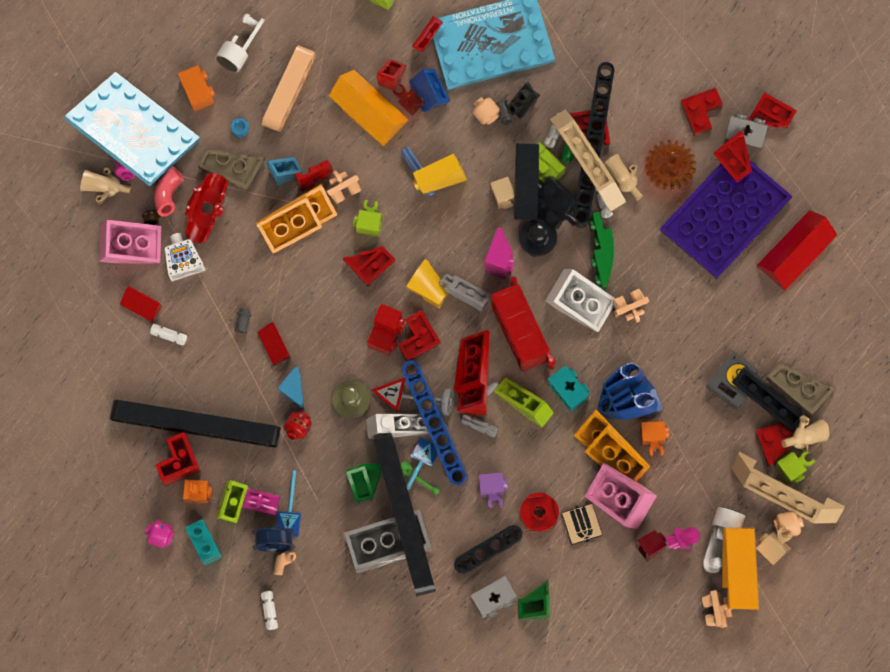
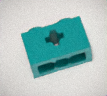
[547,365,590,413]
[185,519,222,566]

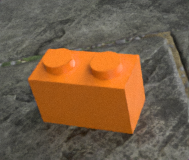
[178,65,216,112]

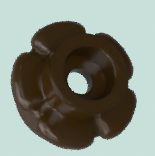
[142,209,161,225]

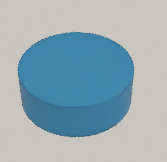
[230,118,250,138]

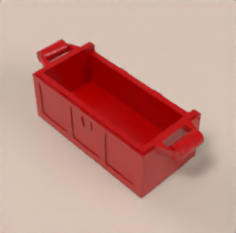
[491,277,556,372]

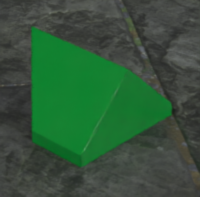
[346,464,382,503]
[518,580,550,619]

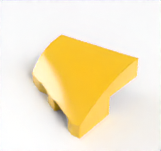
[406,259,449,309]

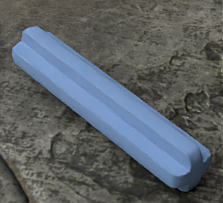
[401,147,436,196]

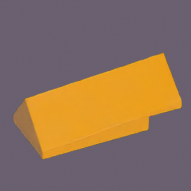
[328,70,409,146]
[256,184,337,254]
[574,410,650,482]
[722,527,759,610]

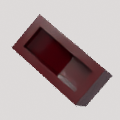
[636,530,667,563]

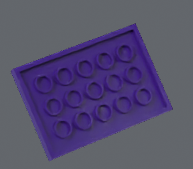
[660,161,792,279]

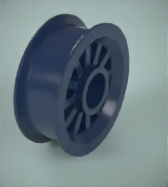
[252,527,296,552]

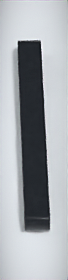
[573,62,615,228]
[109,400,281,448]
[373,433,436,597]

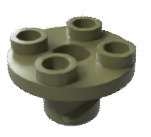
[332,380,371,419]

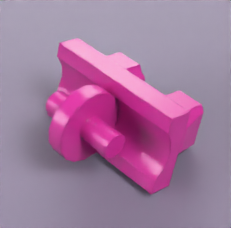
[242,488,281,516]
[666,527,700,550]

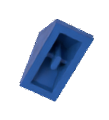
[630,376,663,419]

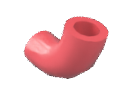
[154,166,184,216]

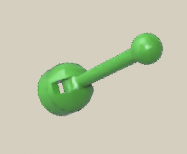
[401,460,439,495]

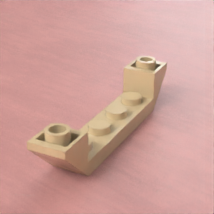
[550,109,626,212]
[731,452,845,523]

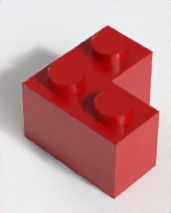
[367,304,405,356]
[155,432,201,486]

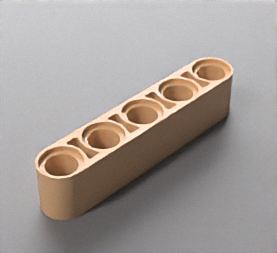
[262,45,316,132]

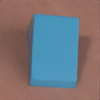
[266,157,303,187]
[278,367,304,409]

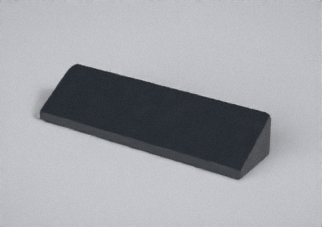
[514,143,539,220]
[732,366,806,432]

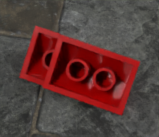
[757,210,837,291]
[454,330,490,415]

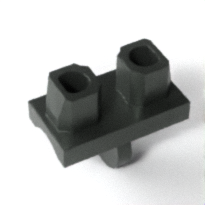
[506,82,540,119]

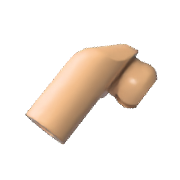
[273,550,296,576]

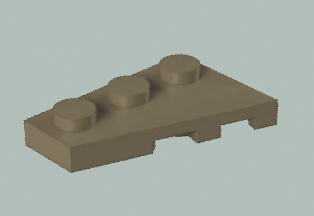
[198,150,265,192]
[766,364,836,417]

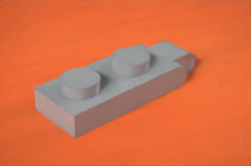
[439,274,491,311]

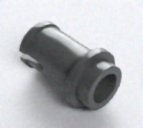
[496,100,514,125]
[235,308,252,334]

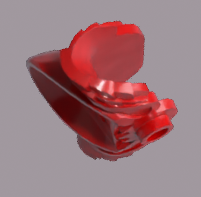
[185,173,229,244]

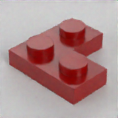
[681,88,723,135]
[398,310,441,361]

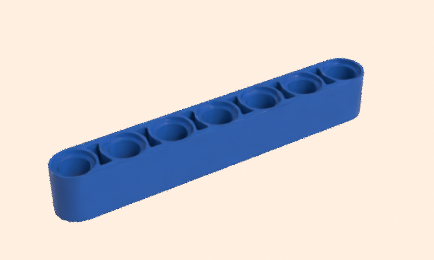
[402,361,468,485]

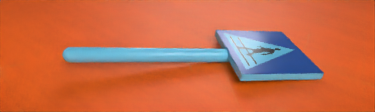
[407,438,438,491]
[276,470,301,537]

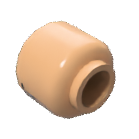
[472,97,500,125]
[774,511,804,537]

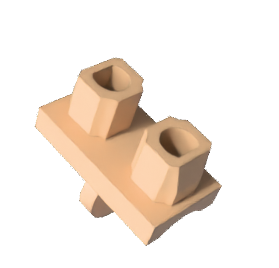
[325,170,361,204]
[613,289,649,323]
[702,590,732,628]

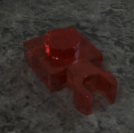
[393,84,425,116]

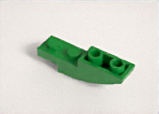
[589,212,614,291]

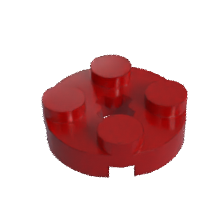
[520,492,559,532]

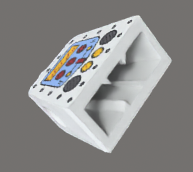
[165,233,206,282]

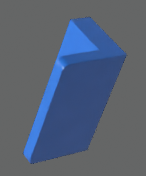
[410,69,450,112]

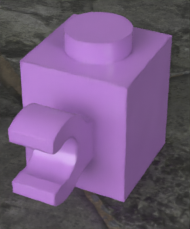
[479,473,508,509]

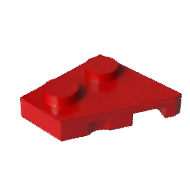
[748,92,797,128]
[295,160,333,191]

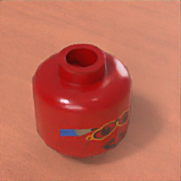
[283,411,312,440]

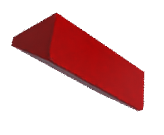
[412,15,443,52]
[120,286,162,322]
[257,322,291,366]

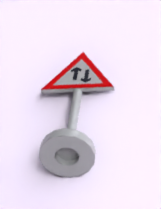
[371,377,454,416]

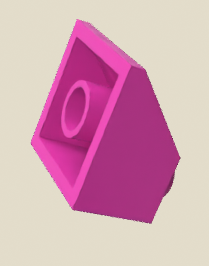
[484,227,515,280]

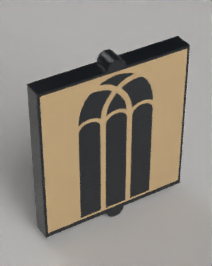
[562,503,603,545]

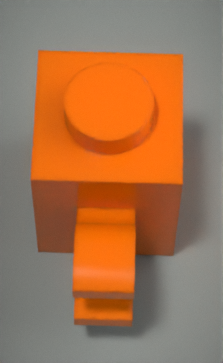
[640,421,669,457]
[183,480,213,504]

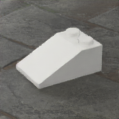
[545,269,615,332]

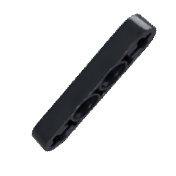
[454,525,522,574]

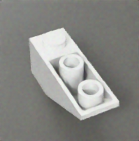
[366,414,429,438]

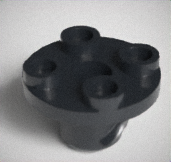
[519,219,557,257]

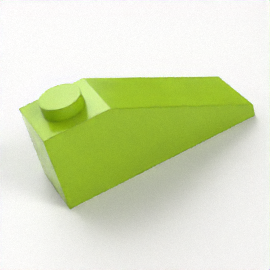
[494,377,554,427]

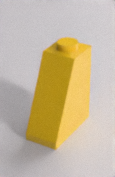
[412,153,467,194]

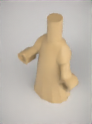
[604,154,643,200]
[80,168,132,204]
[781,415,829,452]

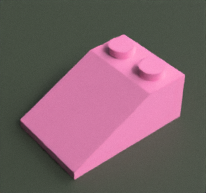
[99,220,161,264]
[585,463,657,529]

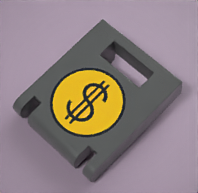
[706,352,765,411]

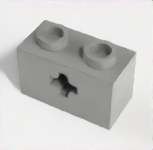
[725,113,768,148]
[471,576,517,619]

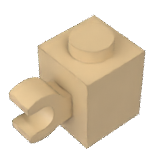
[490,177,515,209]
[756,526,793,565]

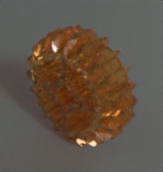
[645,139,696,190]

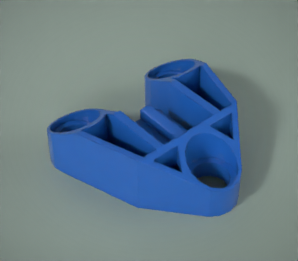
[598,363,658,420]

